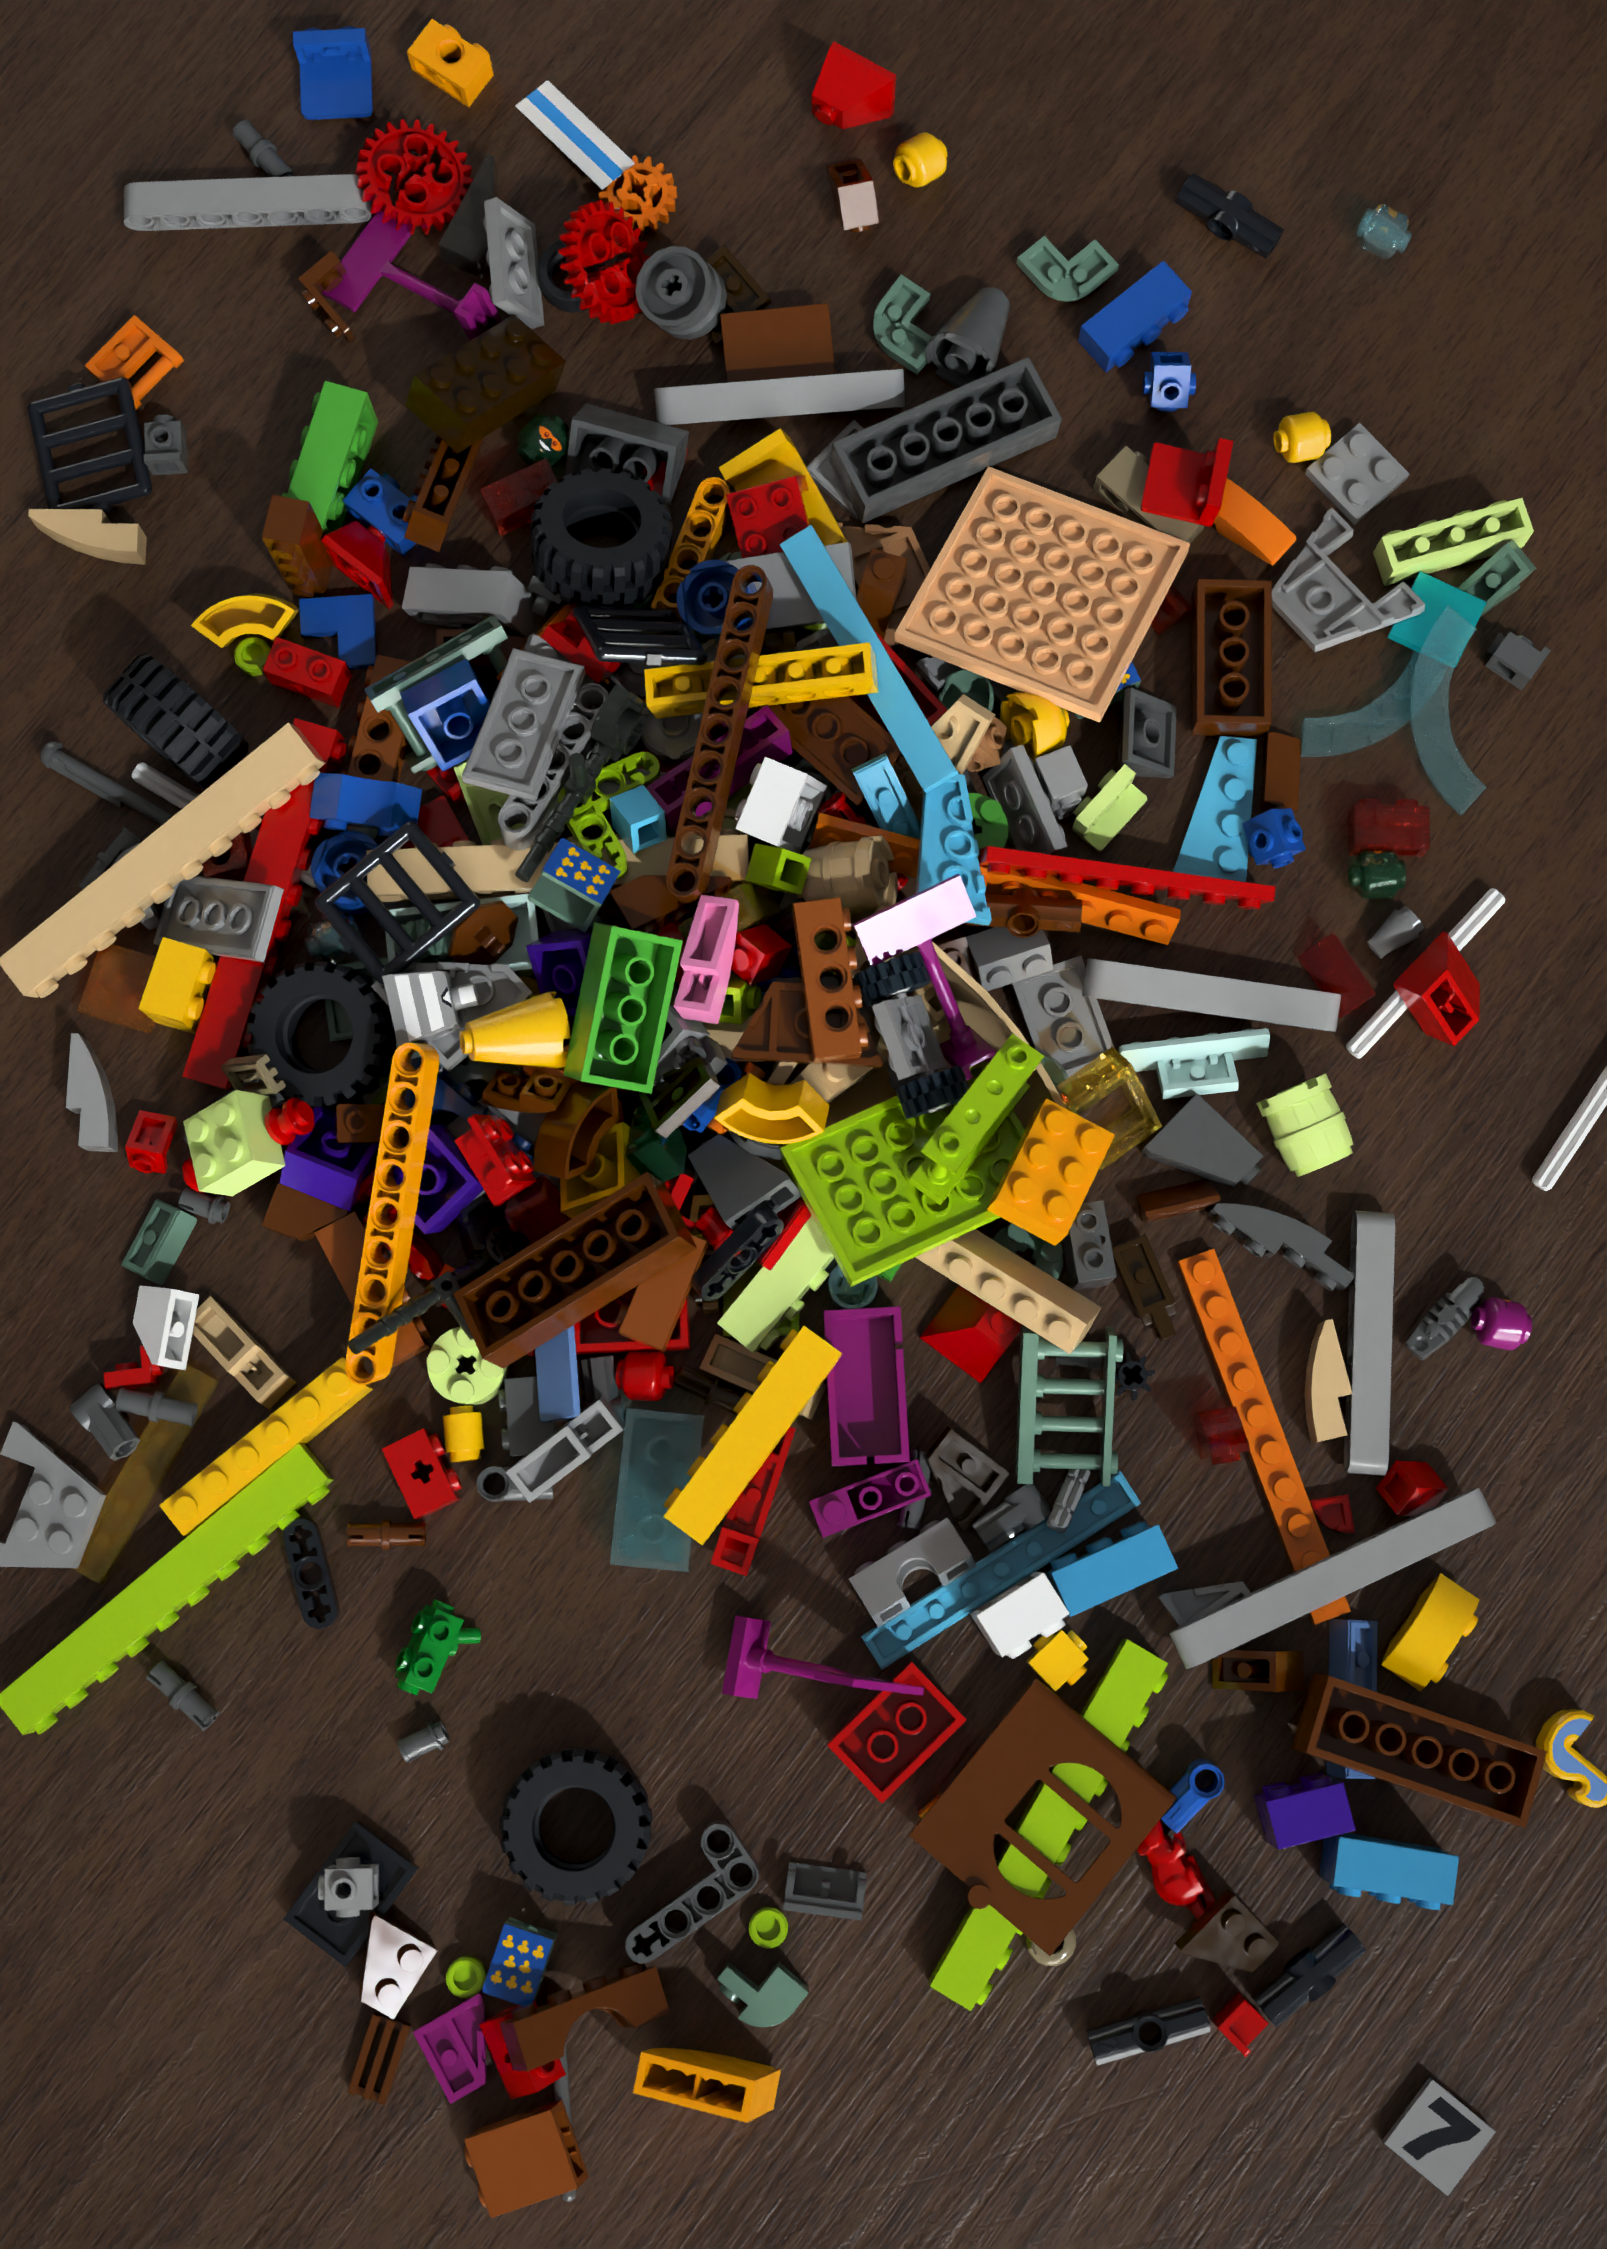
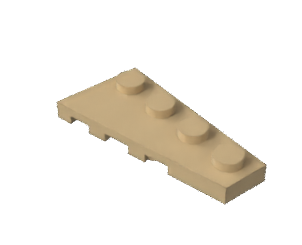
[893,694,995,824]

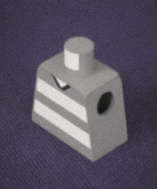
[382,971,479,1047]

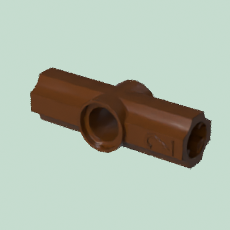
[966,887,1082,938]

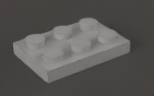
[483,197,544,329]
[982,745,1067,855]
[1010,956,1119,1079]

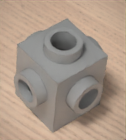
[318,1857,379,1917]

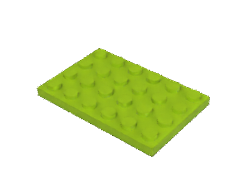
[780,1060,1025,1287]

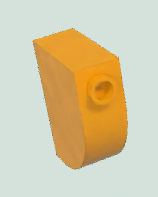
[633,2048,781,2123]

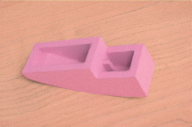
[674,895,739,1024]

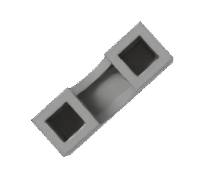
[849,1517,976,1628]

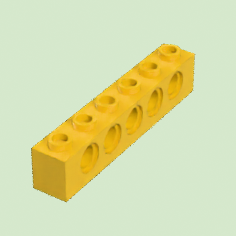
[644,642,879,719]

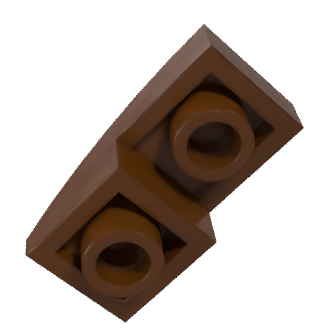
[482,1069,571,1113]

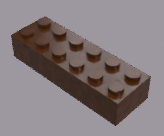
[453,1172,697,1368]
[1291,1673,1547,1828]

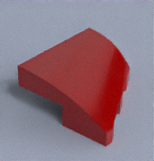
[541,608,623,683]

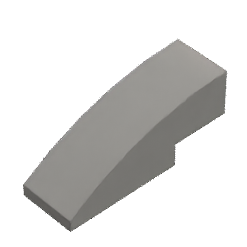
[66,1033,118,1152]
[506,1394,626,1503]

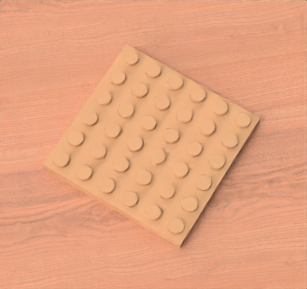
[895,466,1190,723]

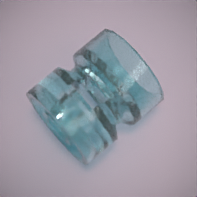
[828,1265,878,1310]

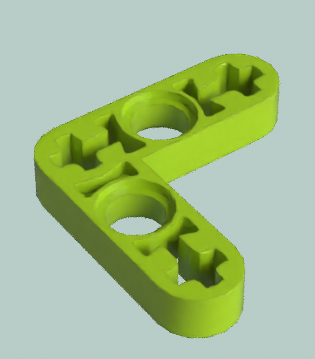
[558,752,661,881]

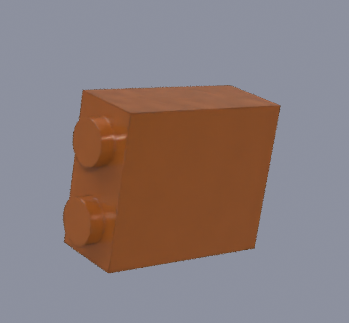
[464,2099,589,2218]

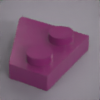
[413,1991,487,2104]

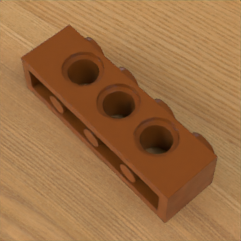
[342,655,411,783]
[792,897,868,1064]

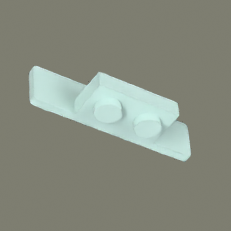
[1118,1028,1270,1099]

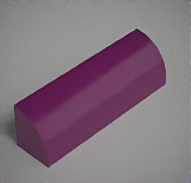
[646,705,792,836]

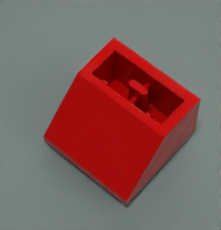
[1393,932,1480,1046]

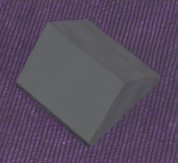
[1116,687,1177,778]

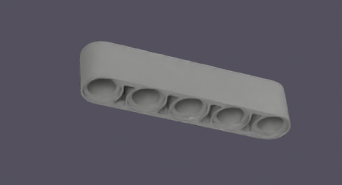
[498,683,608,851]

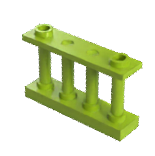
[909,1033,1044,1205]

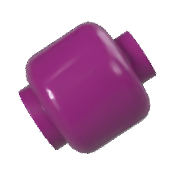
[1470,1297,1532,1350]

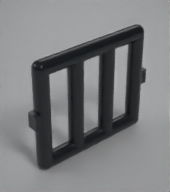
[27,377,153,512]
[573,605,708,666]
[314,821,480,985]

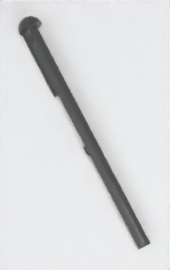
[40,741,250,873]

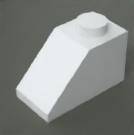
[133,1285,199,1370]

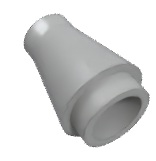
[1366,906,1424,959]

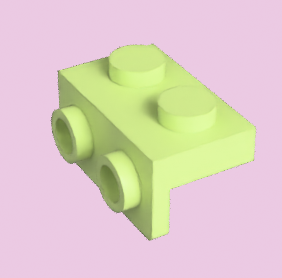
[1072,764,1147,852]

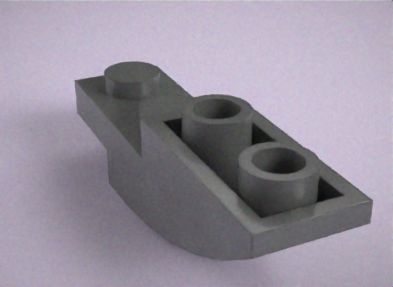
[1207,1203,1355,1291]

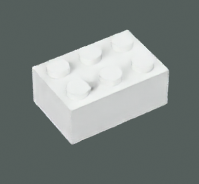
[735,757,828,854]
[970,1572,1070,1659]

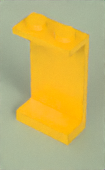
[719,428,848,546]

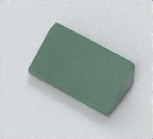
[121,1198,197,1285]

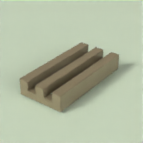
[221,1054,286,1095]

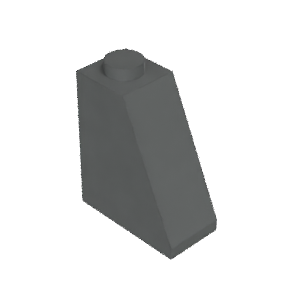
[1141,1093,1264,1188]
[687,1134,802,1232]

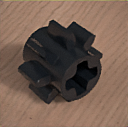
[1115,1352,1155,1401]

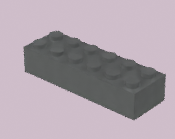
[830,357,1062,524]

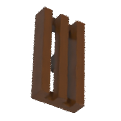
[347,2012,412,2105]

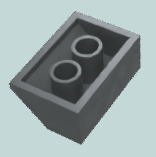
[565,403,689,509]

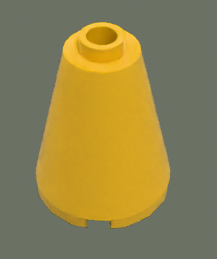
[459,991,570,1068]

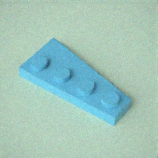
[1173,736,1257,882]
[916,774,992,926]

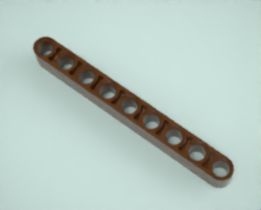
[666,565,773,905]

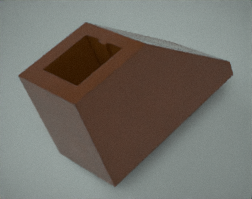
[261,1183,354,1242]

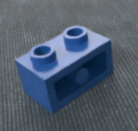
[343,468,418,557]

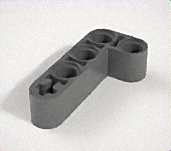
[625,1820,759,1964]

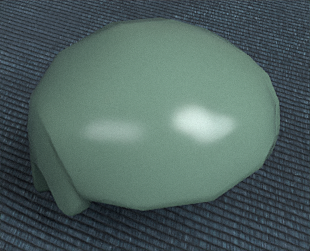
[938,669,995,712]

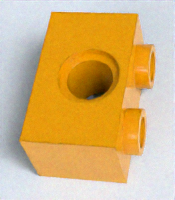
[407,19,494,107]

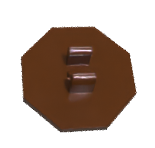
[448,901,519,965]

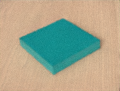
[1387,571,1487,669]

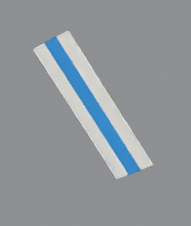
[515,80,635,190]

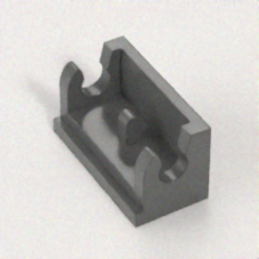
[783,1861,867,1921]

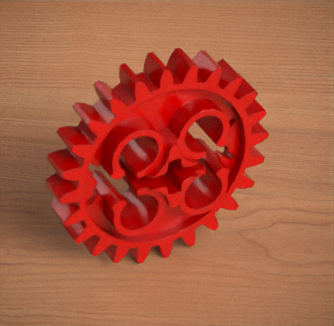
[355,119,474,235]
[558,200,650,324]

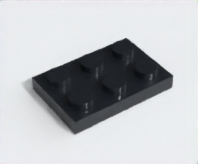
[283,1820,419,1967]

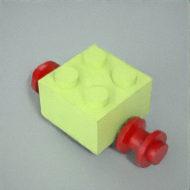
[182,1090,315,1196]

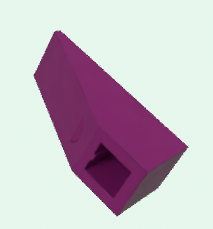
[808,1459,932,1538]

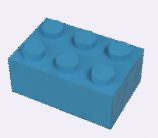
[1045,1521,1178,1617]
[1319,1833,1459,1910]

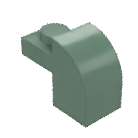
[717,1961,809,2027]

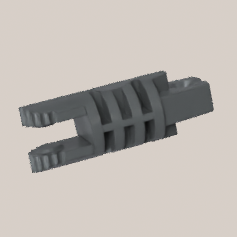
[1405,1276,1484,1361]

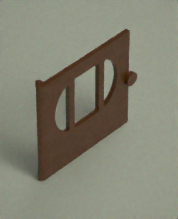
[909,1678,1177,1956]

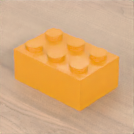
[986,1098,1115,1246]

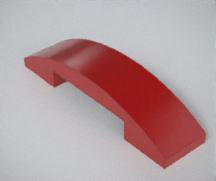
[710,1426,796,1576]

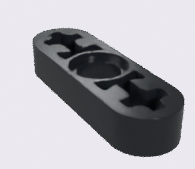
[691,1206,784,1301]
[283,1518,340,1629]

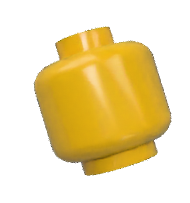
[893,132,947,188]
[1273,412,1331,463]

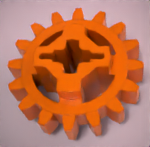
[599,155,677,236]

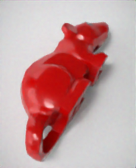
[1137,1820,1216,1919]

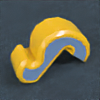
[1536,1709,1607,1807]

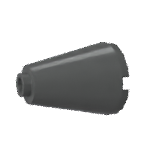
[925,287,1010,388]

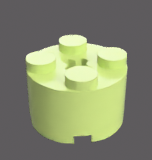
[427,1327,509,1405]

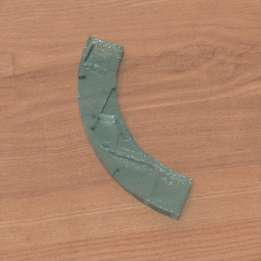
[1410,605,1487,816]
[1301,650,1448,757]

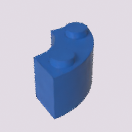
[309,773,422,838]

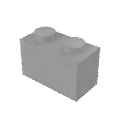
[966,927,1054,991]

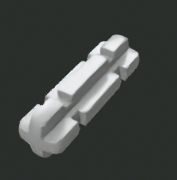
[1047,1469,1090,1533]

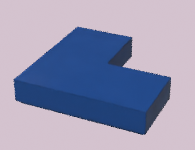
[299,594,377,670]

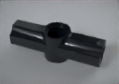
[1176,173,1284,259]
[1253,1922,1367,2028]
[1086,1996,1211,2066]

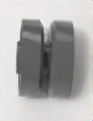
[635,246,727,340]

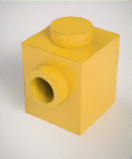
[1026,1629,1089,1692]

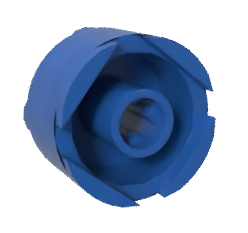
[676,560,757,640]
[311,831,378,914]

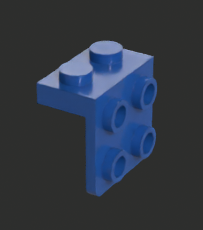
[293,26,373,120]

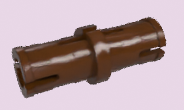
[347,1519,426,1550]

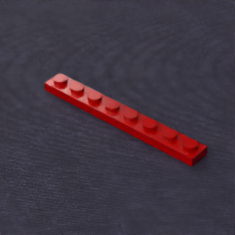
[978,846,1276,910]

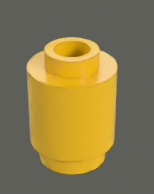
[443,1406,484,1462]

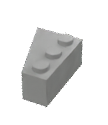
[402,563,537,638]

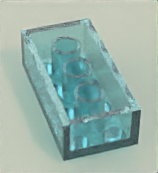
[610,1408,705,1572]

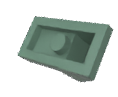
[1458,540,1537,617]

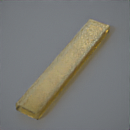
[72,1364,219,1584]

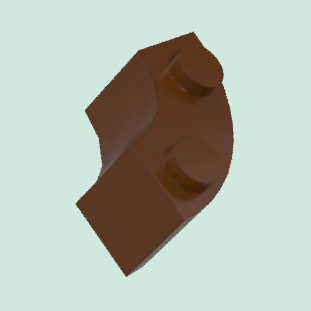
[533,1080,619,1180]

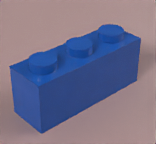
[1078,260,1192,373]

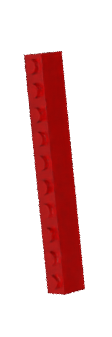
[182,718,347,1091]

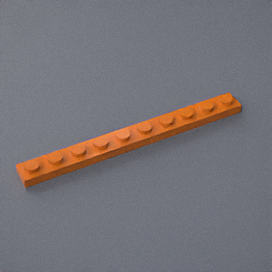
[809,813,1181,945]
[1177,1249,1351,1624]

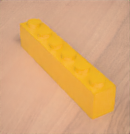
[663,1326,842,1545]
[159,1357,373,1536]

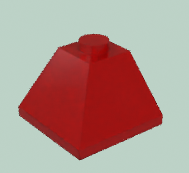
[812,41,896,130]
[321,521,394,610]
[919,1285,1021,1383]

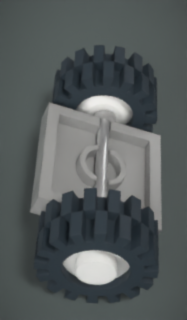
[855,952,969,1119]

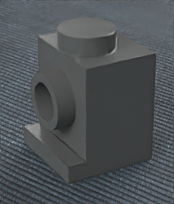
[144,415,188,475]
[1485,632,1551,690]

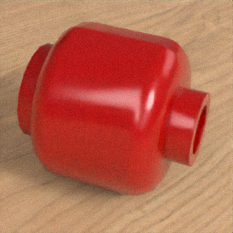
[616,1351,675,1401]

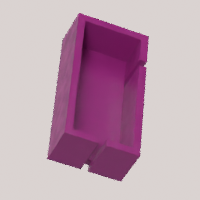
[823,1306,910,1467]

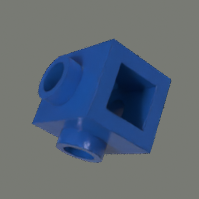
[1142,352,1196,412]
[1242,808,1306,869]

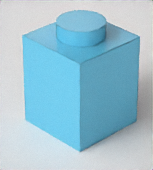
[609,785,667,853]

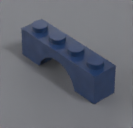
[405,1057,534,1164]

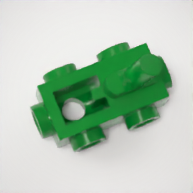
[394,1599,481,1696]

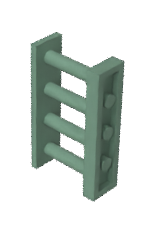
[364,615,508,774]
[1015,1324,1123,1487]

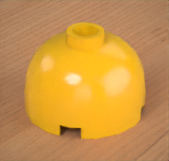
[1000,691,1069,762]

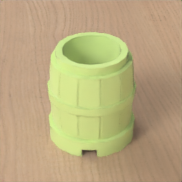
[1256,1073,1353,1177]

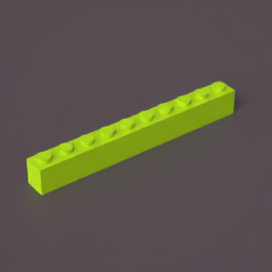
[0,1443,334,1735]
[928,1638,1169,2011]

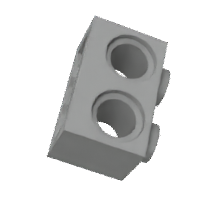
[1034,745,1088,819]

